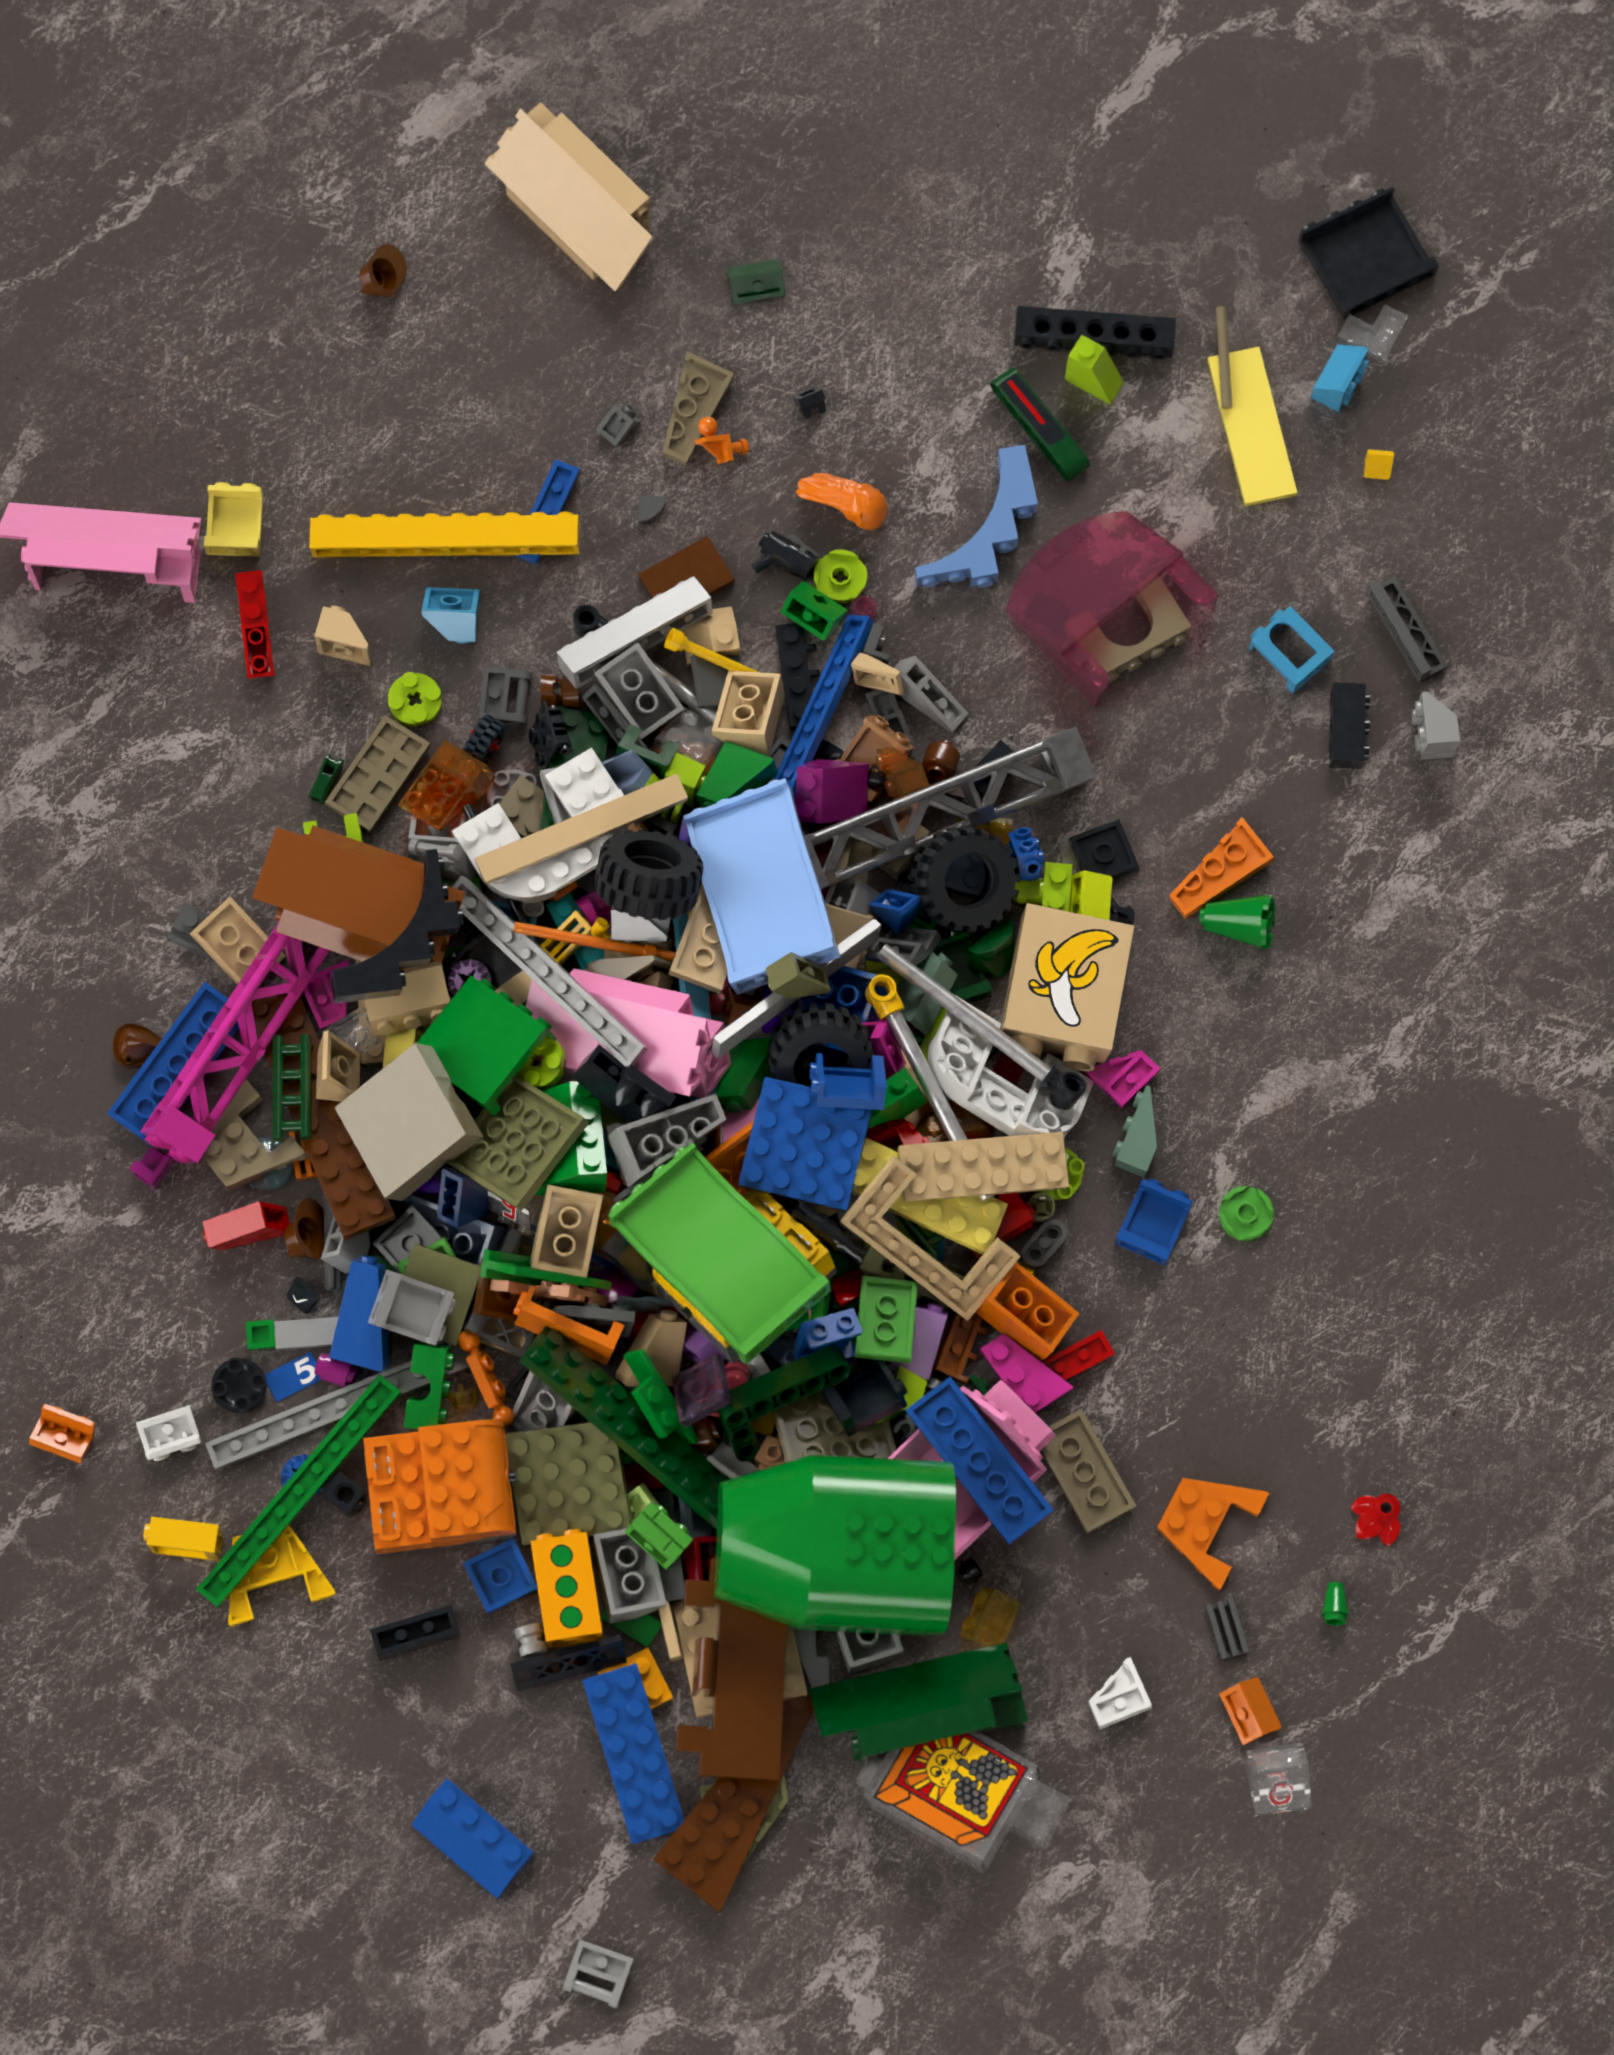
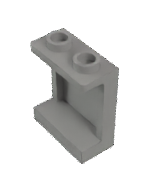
[368,1270,455,1346]

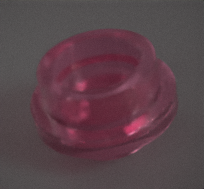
[851,595,877,619]

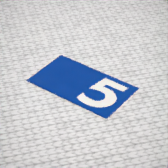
[265,1352,321,1402]

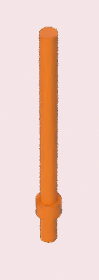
[513,921,676,962]

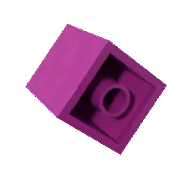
[795,759,869,824]

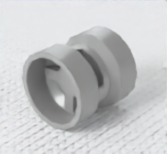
[514,1623,548,1658]

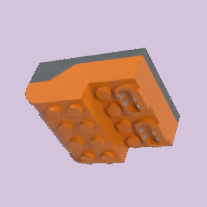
[363,1420,518,1556]

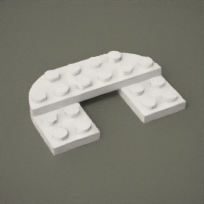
[452,748,629,903]
[928,995,1094,1138]

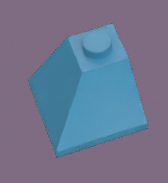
[422,587,480,644]

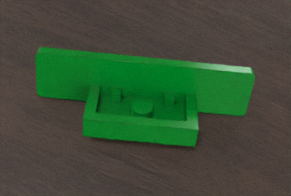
[623,1349,698,1445]

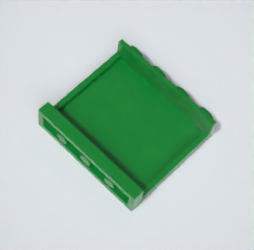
[417,976,557,1116]

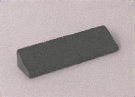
[582,682,649,750]

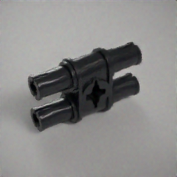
[786,1200,868,1265]

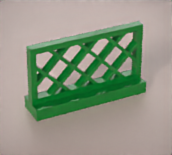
[480,1249,612,1290]

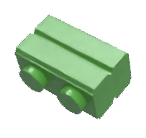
[624,1502,693,1569]

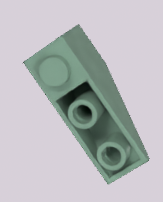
[1112,1085,1157,1178]

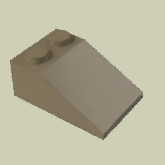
[583,955,672,983]

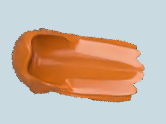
[796,473,888,531]

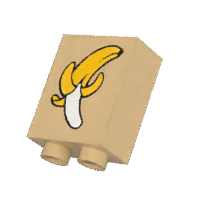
[1000,903,1134,1071]

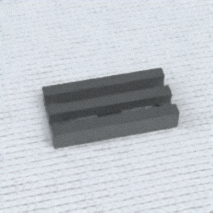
[1205,1598,1249,1661]

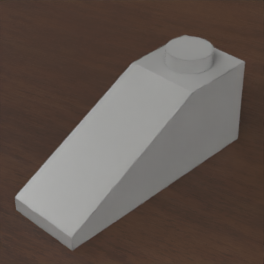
[885,656,968,733]
[321,1215,370,1274]

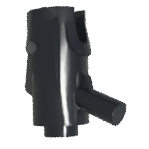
[751,531,819,581]

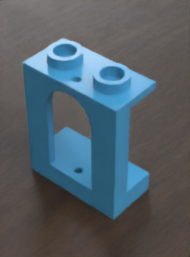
[1249,606,1335,694]

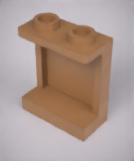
[836,715,915,802]

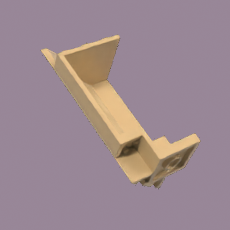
[484,102,653,291]

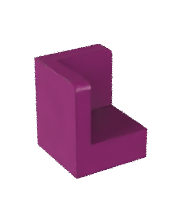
[130,1148,174,1189]

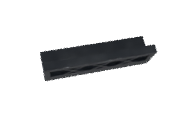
[510,1634,627,1692]

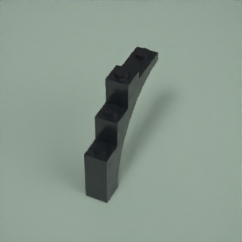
[330,849,464,1003]

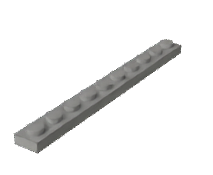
[453,876,649,1067]
[205,1343,470,1470]

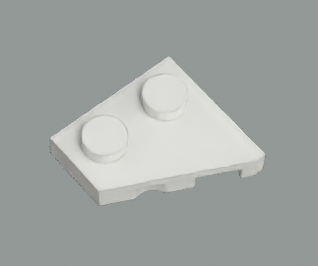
[1089,1657,1152,1729]

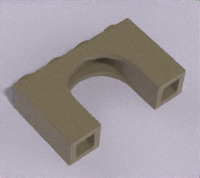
[1065,573,1192,685]

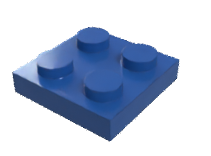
[463,1538,538,1614]

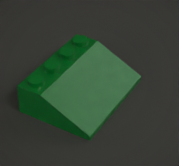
[534,1081,607,1195]

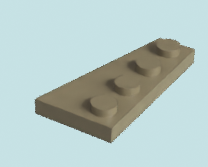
[662,351,734,466]

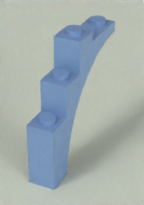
[915,445,1038,588]

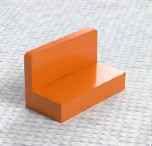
[1219,1677,1282,1745]

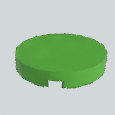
[1218,1186,1274,1241]

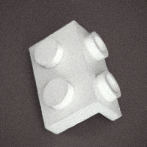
[136,1405,201,1461]

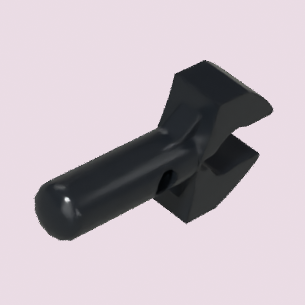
[1109,896,1135,925]

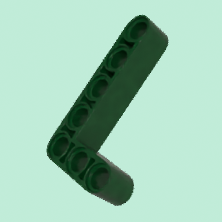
[715,1345,851,1462]

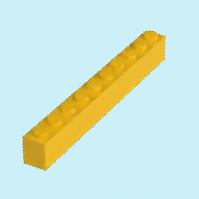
[309,512,580,557]

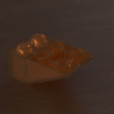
[398,740,496,832]

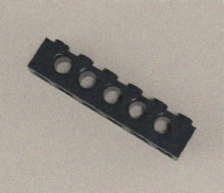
[1014,306,1176,360]

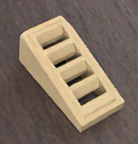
[851,653,904,695]

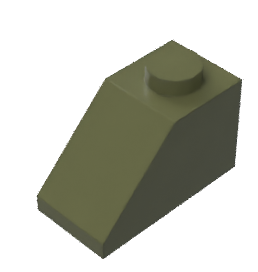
[766,952,831,999]

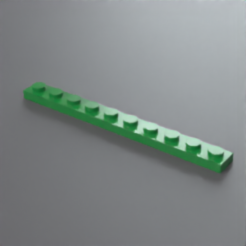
[196,1374,401,1608]

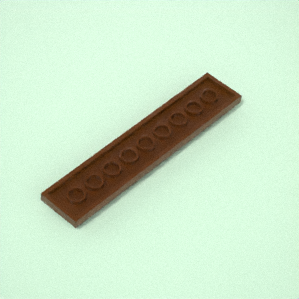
[252,993,396,1241]

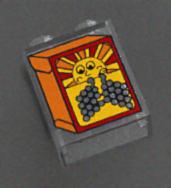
[856,1731,1041,1874]

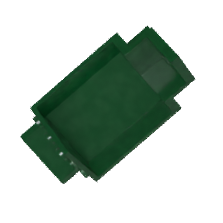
[809,1642,1028,1767]

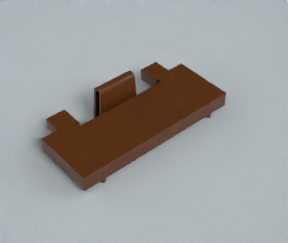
[675,1558,787,1782]

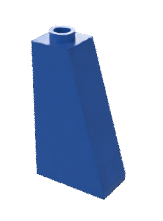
[329,1255,390,1372]

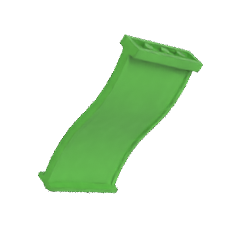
[608,1142,831,1365]

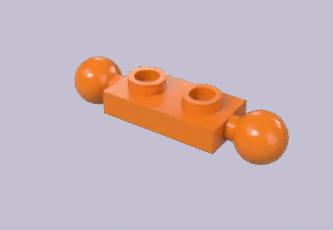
[458,1330,514,1428]

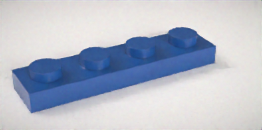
[513,459,580,565]

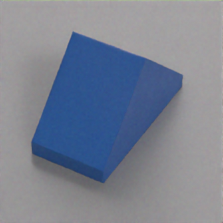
[868,889,921,934]

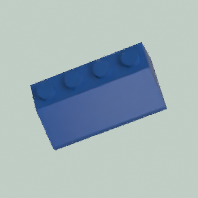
[411,1778,535,1899]

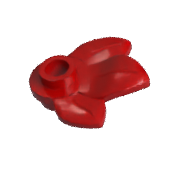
[831,1270,867,1307]
[1350,1493,1401,1546]

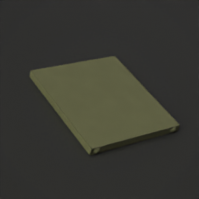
[403,1243,481,1346]

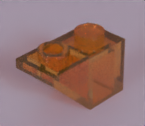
[876,747,929,800]

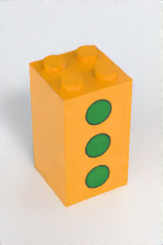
[531,1529,603,1649]

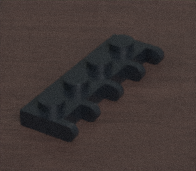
[775,623,820,730]

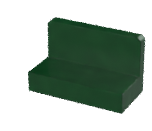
[727,259,786,304]

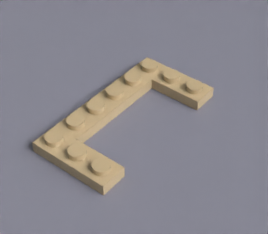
[840,1155,1021,1321]

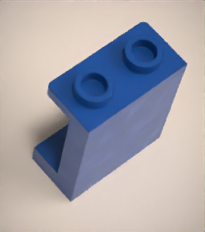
[809,1053,887,1110]
[1114,1179,1193,1266]
[793,1308,863,1362]

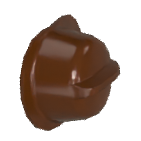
[359,244,407,298]
[284,1198,324,1259]

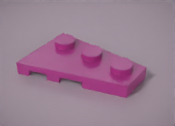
[980,1334,1074,1414]

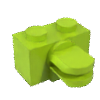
[661,753,706,823]
[1012,862,1072,912]

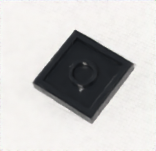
[1068,819,1140,880]

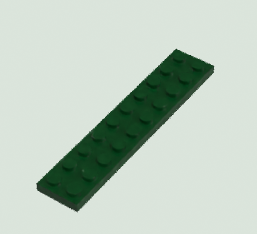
[519,1326,730,1530]

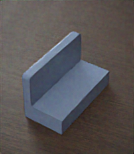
[602,750,653,795]

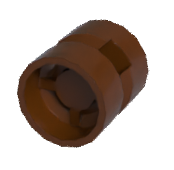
[541,674,580,709]

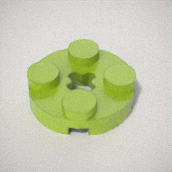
[814,550,867,604]
[388,672,442,727]
[516,1036,566,1090]

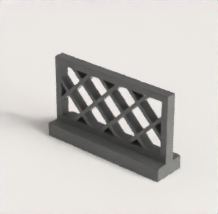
[462,1227,549,1357]

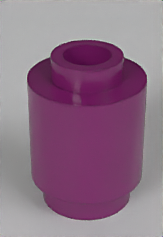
[314,1353,358,1387]

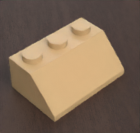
[711,671,785,756]
[364,962,450,1037]

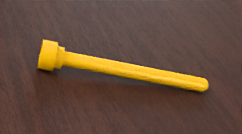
[664,628,784,687]

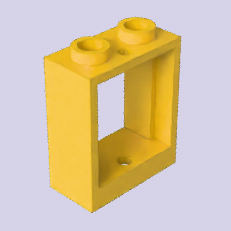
[143,1517,224,1561]

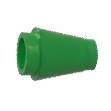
[1321,1582,1349,1626]

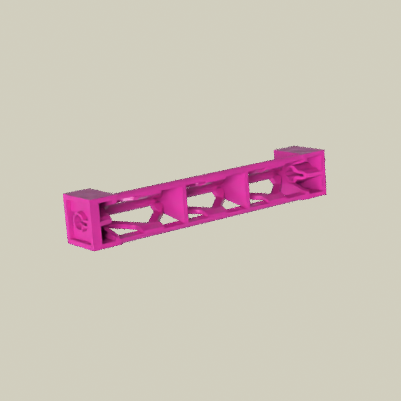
[140,922,330,1164]

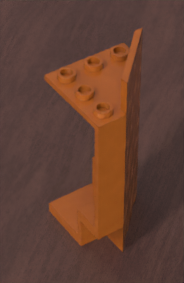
[252,825,465,970]

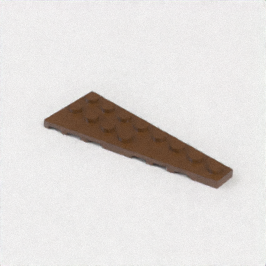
[653,1692,814,1913]

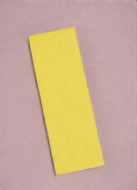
[1207,347,1297,507]

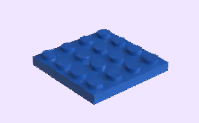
[738,1077,873,1211]

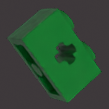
[780,581,848,641]

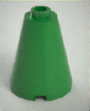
[1199,895,1275,949]

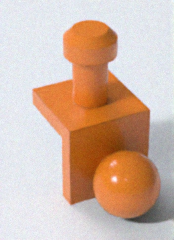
[694,417,750,464]

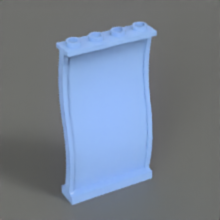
[683,778,841,995]

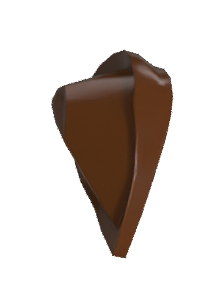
[113,1023,162,1069]

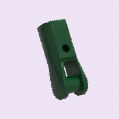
[308,753,344,804]

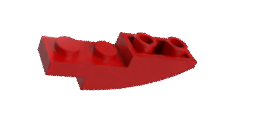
[235,570,275,679]

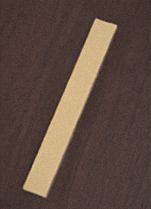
[475,774,688,885]

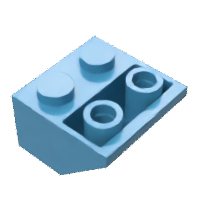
[1310,345,1370,412]

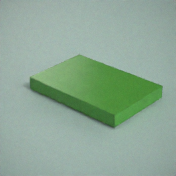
[855,1275,918,1363]

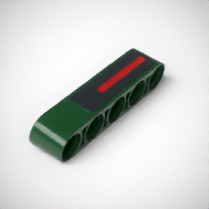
[990,367,1090,482]

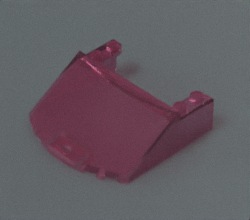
[1006,511,1218,708]

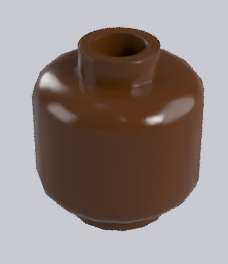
[922,740,960,781]
[688,1415,723,1454]

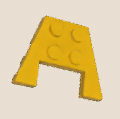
[228,1525,336,1627]

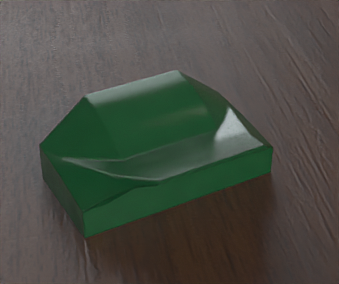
[969,917,1015,979]

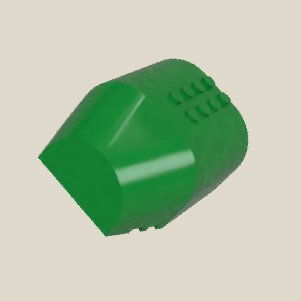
[714,1455,956,1636]

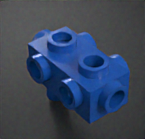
[1008,827,1045,881]

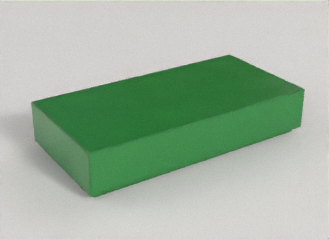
[600,1608,662,1648]

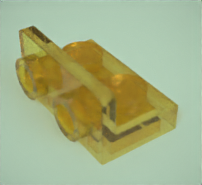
[960,1587,1022,1647]

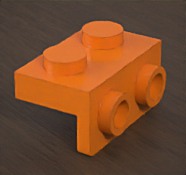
[29,1404,96,1464]

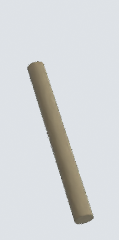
[1216,306,1232,409]

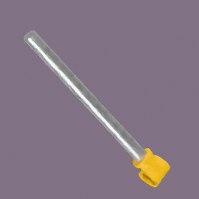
[865,974,996,1202]

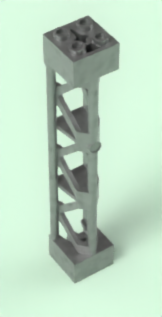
[804,727,1097,891]

